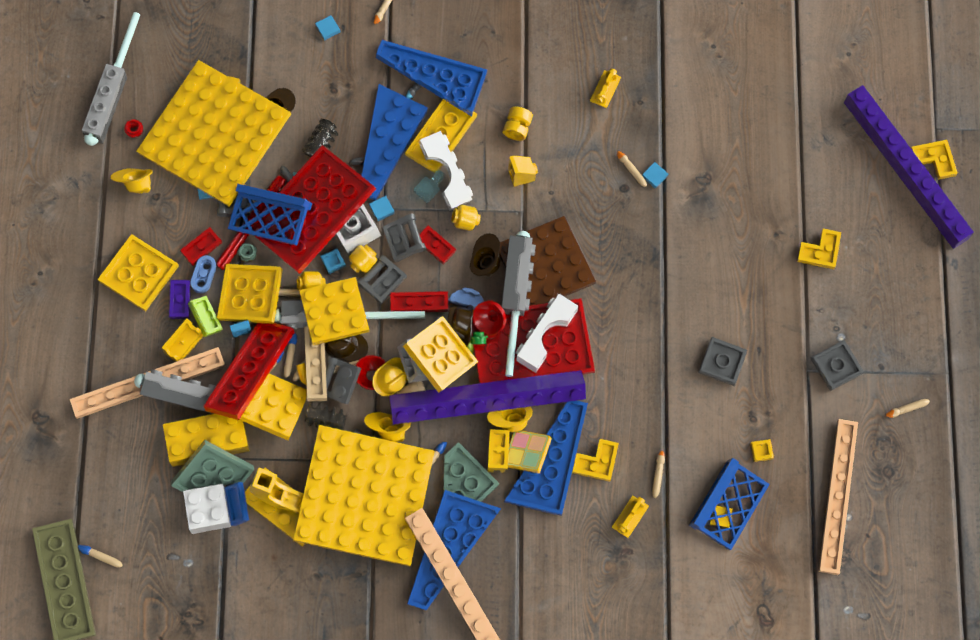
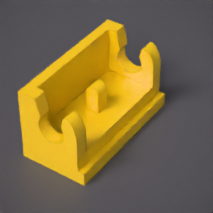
[162,319,203,362]
[487,429,510,473]

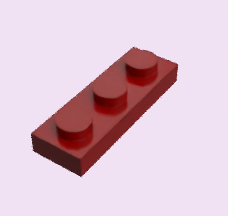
[390,291,448,312]

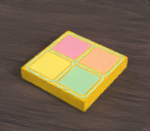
[508,431,552,474]

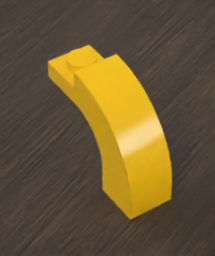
[250,468,304,514]

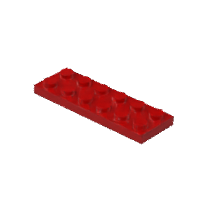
[203,323,295,420]

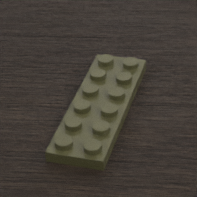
[32,519,96,640]

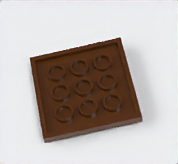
[499,216,596,306]

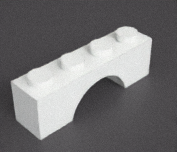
[418,131,473,211]
[516,294,578,373]

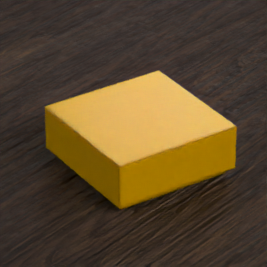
[750,439,774,462]
[709,506,733,529]

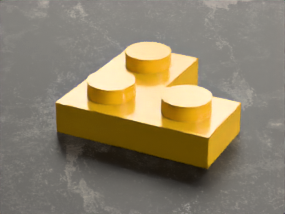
[911,140,958,180]
[797,229,841,269]
[572,439,619,482]

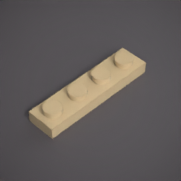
[304,326,327,401]

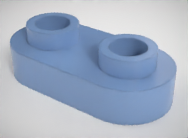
[191,256,217,293]

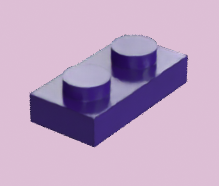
[169,280,191,319]

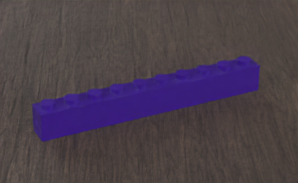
[844,85,974,249]
[389,370,586,424]

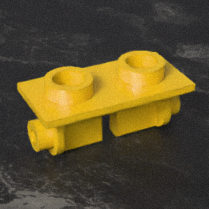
[590,68,621,109]
[612,495,649,538]

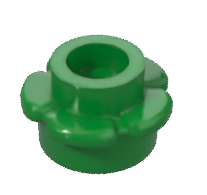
[471,332,488,344]

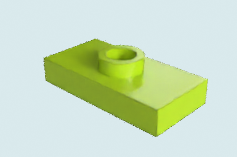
[188,296,223,337]

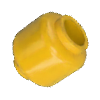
[451,205,480,231]
[349,245,377,273]
[297,271,326,291]

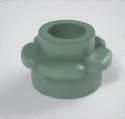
[238,243,257,262]

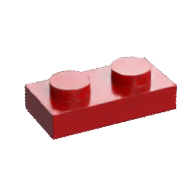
[419,225,456,265]
[180,227,222,266]

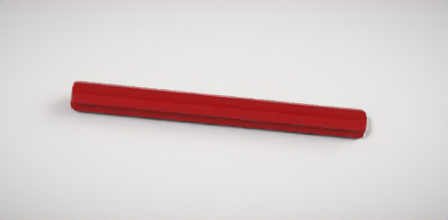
[216,175,285,270]

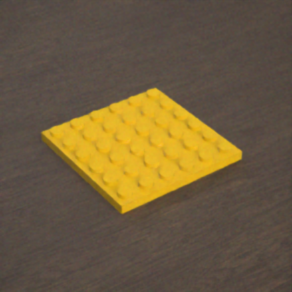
[136,60,291,207]
[293,425,434,567]

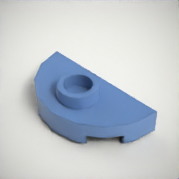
[448,288,484,310]

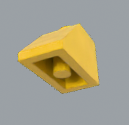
[508,156,538,187]

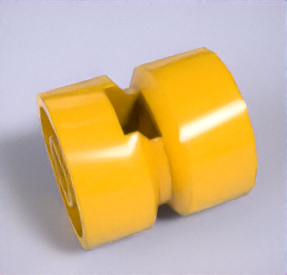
[503,106,533,141]

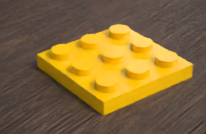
[98,234,179,312]
[217,264,283,324]
[299,277,369,345]
[403,316,478,393]
[239,373,307,441]

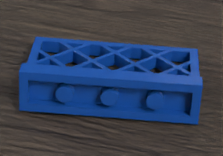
[228,184,312,246]
[689,458,770,550]

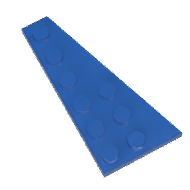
[376,40,487,117]
[362,84,428,201]
[504,400,588,516]
[407,490,501,610]

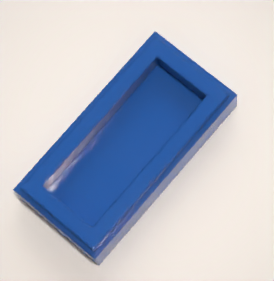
[224,482,249,526]

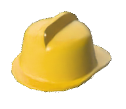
[111,169,153,194]
[372,357,408,396]
[487,407,533,432]
[364,412,411,442]

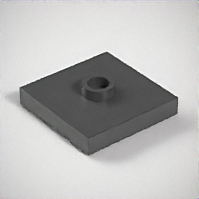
[698,337,748,386]
[811,340,864,391]

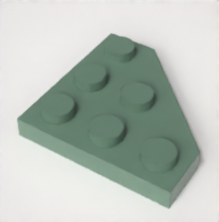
[171,440,254,492]
[444,442,499,502]

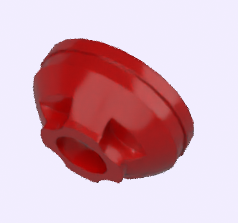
[472,301,506,336]
[356,355,386,390]

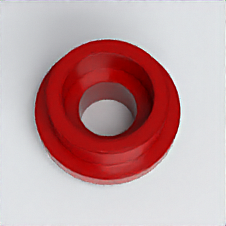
[124,119,143,138]

